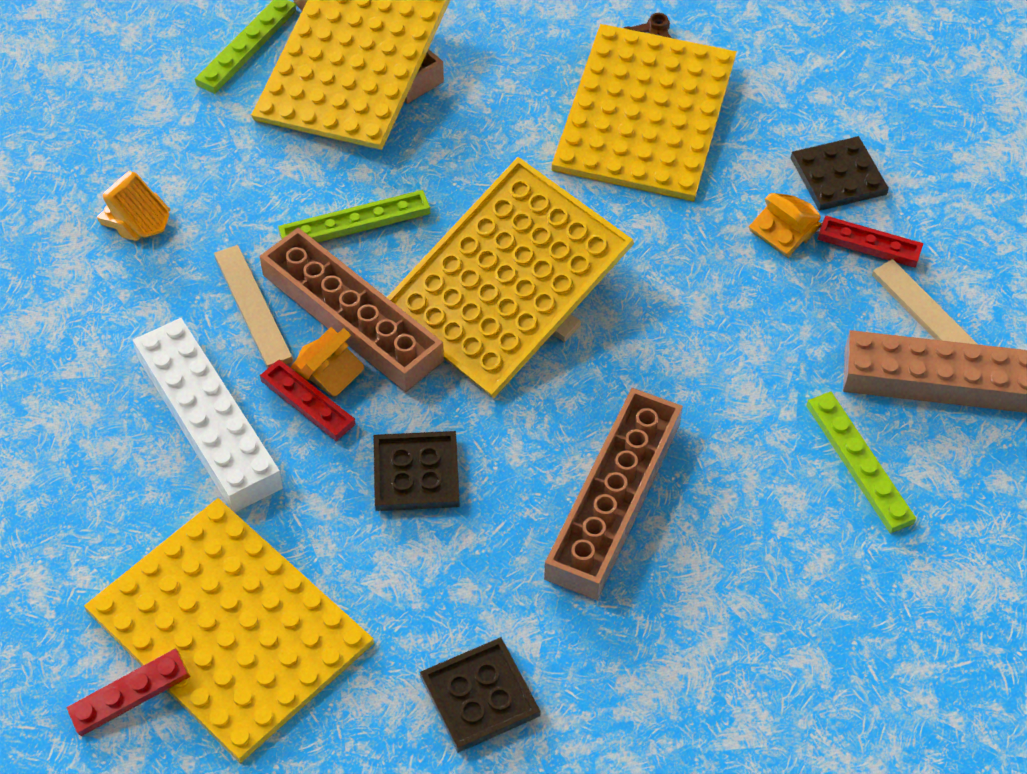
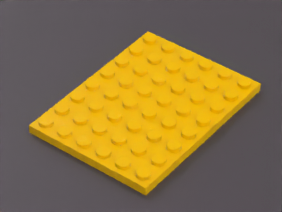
[251,0,450,150]
[551,24,737,202]
[387,157,634,398]
[84,498,374,763]

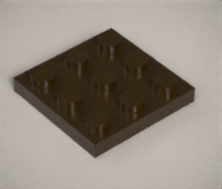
[791,136,889,211]
[373,431,460,511]
[420,637,541,753]

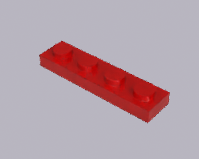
[817,215,924,268]
[260,359,356,441]
[66,648,191,736]

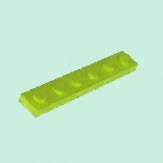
[195,0,297,94]
[278,190,431,243]
[806,391,916,534]

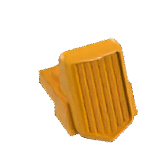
[97,171,171,241]
[749,193,822,258]
[290,327,364,397]

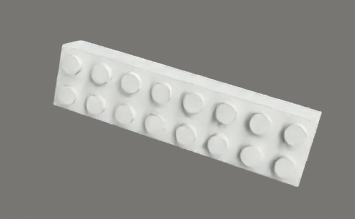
[133,318,283,512]

